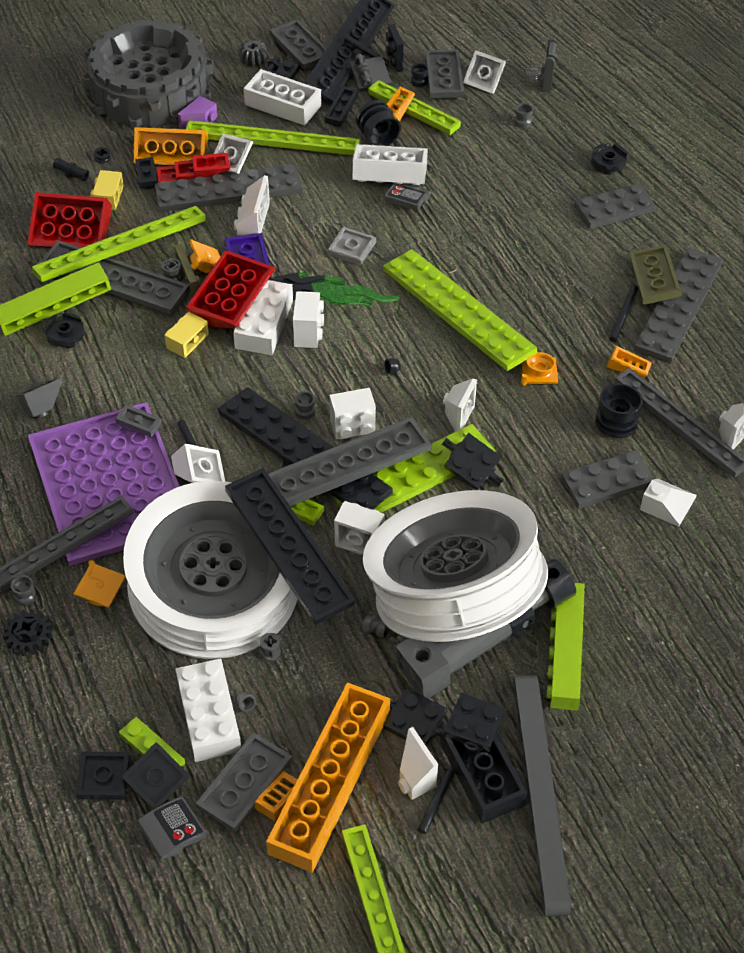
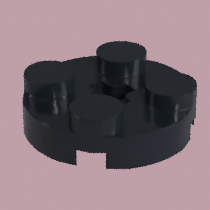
[591,143,627,175]
[45,313,85,348]

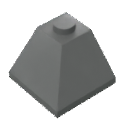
[16,378,62,419]

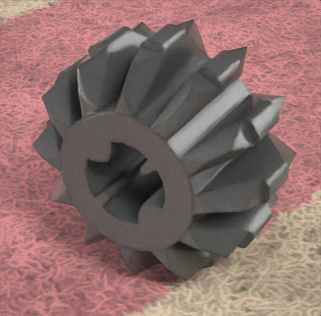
[239,40,267,67]

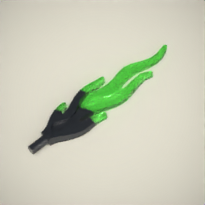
[268,272,400,306]

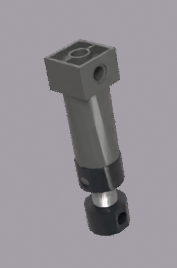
[396,559,576,699]

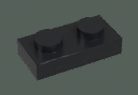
[135,157,157,188]

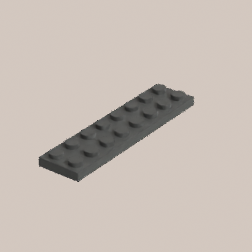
[155,164,302,212]
[39,240,190,315]
[634,248,723,363]
[268,417,431,506]

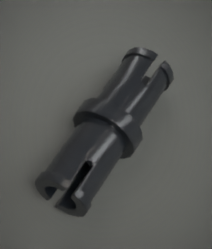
[53,158,89,181]

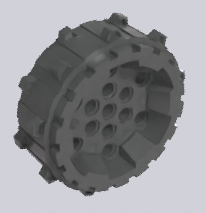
[82,19,214,128]

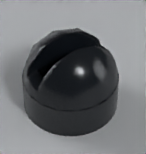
[384,358,401,374]

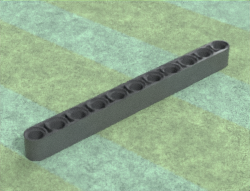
[513,675,571,917]

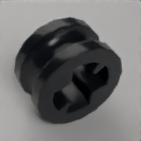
[94,147,110,164]

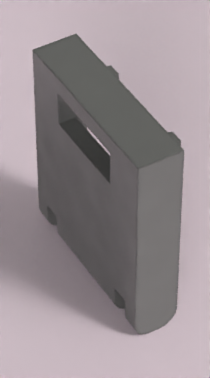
[540,38,557,93]

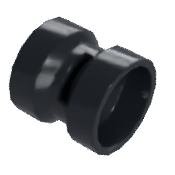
[411,63,428,87]

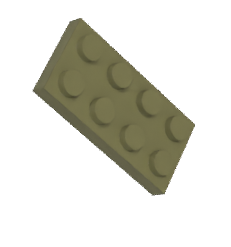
[629,245,682,305]

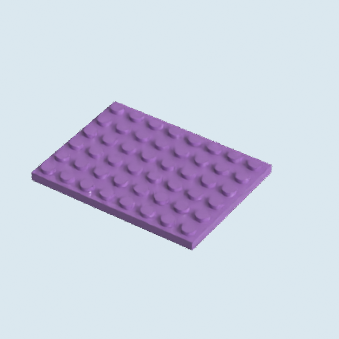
[28,402,180,566]

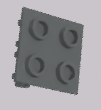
[350,54,391,90]

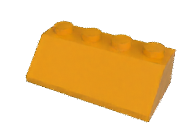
[134,127,208,165]

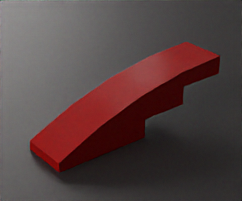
[157,153,230,183]

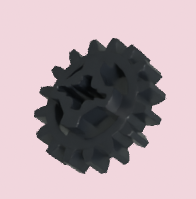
[2,609,53,656]

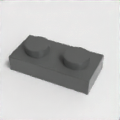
[115,404,162,438]

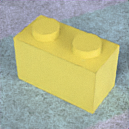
[90,170,124,210]
[164,312,209,358]

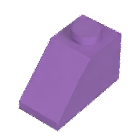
[178,96,217,129]

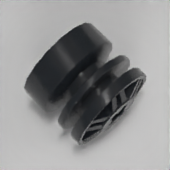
[356,100,401,146]
[595,383,643,438]

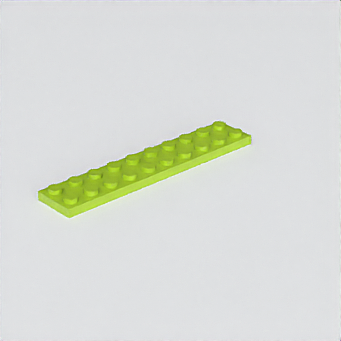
[383,249,537,371]

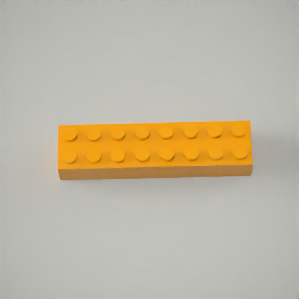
[266,682,390,873]

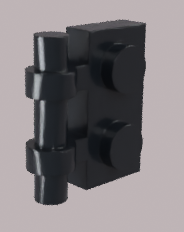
[263,56,300,80]

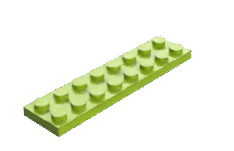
[333,424,496,513]

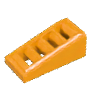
[387,86,415,121]
[606,346,652,378]
[255,771,297,821]

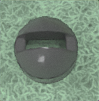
[236,691,256,712]

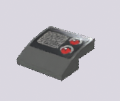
[385,183,432,211]
[137,796,207,861]

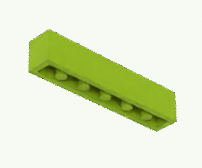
[0,262,111,336]
[546,583,585,711]

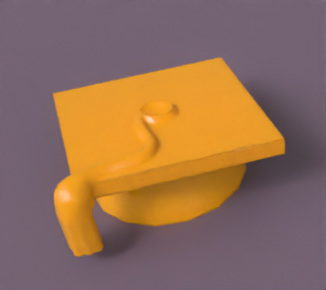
[189,239,220,273]
[521,352,558,386]
[73,560,126,608]

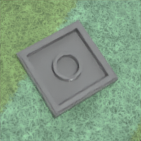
[327,227,376,265]

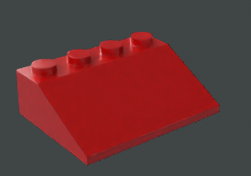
[27,192,112,248]
[186,250,275,328]

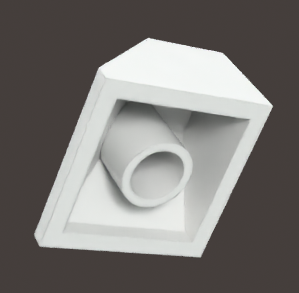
[463,50,506,94]
[214,134,253,174]
[443,379,477,432]
[719,403,744,450]
[171,444,225,483]
[640,479,696,527]
[398,727,438,800]

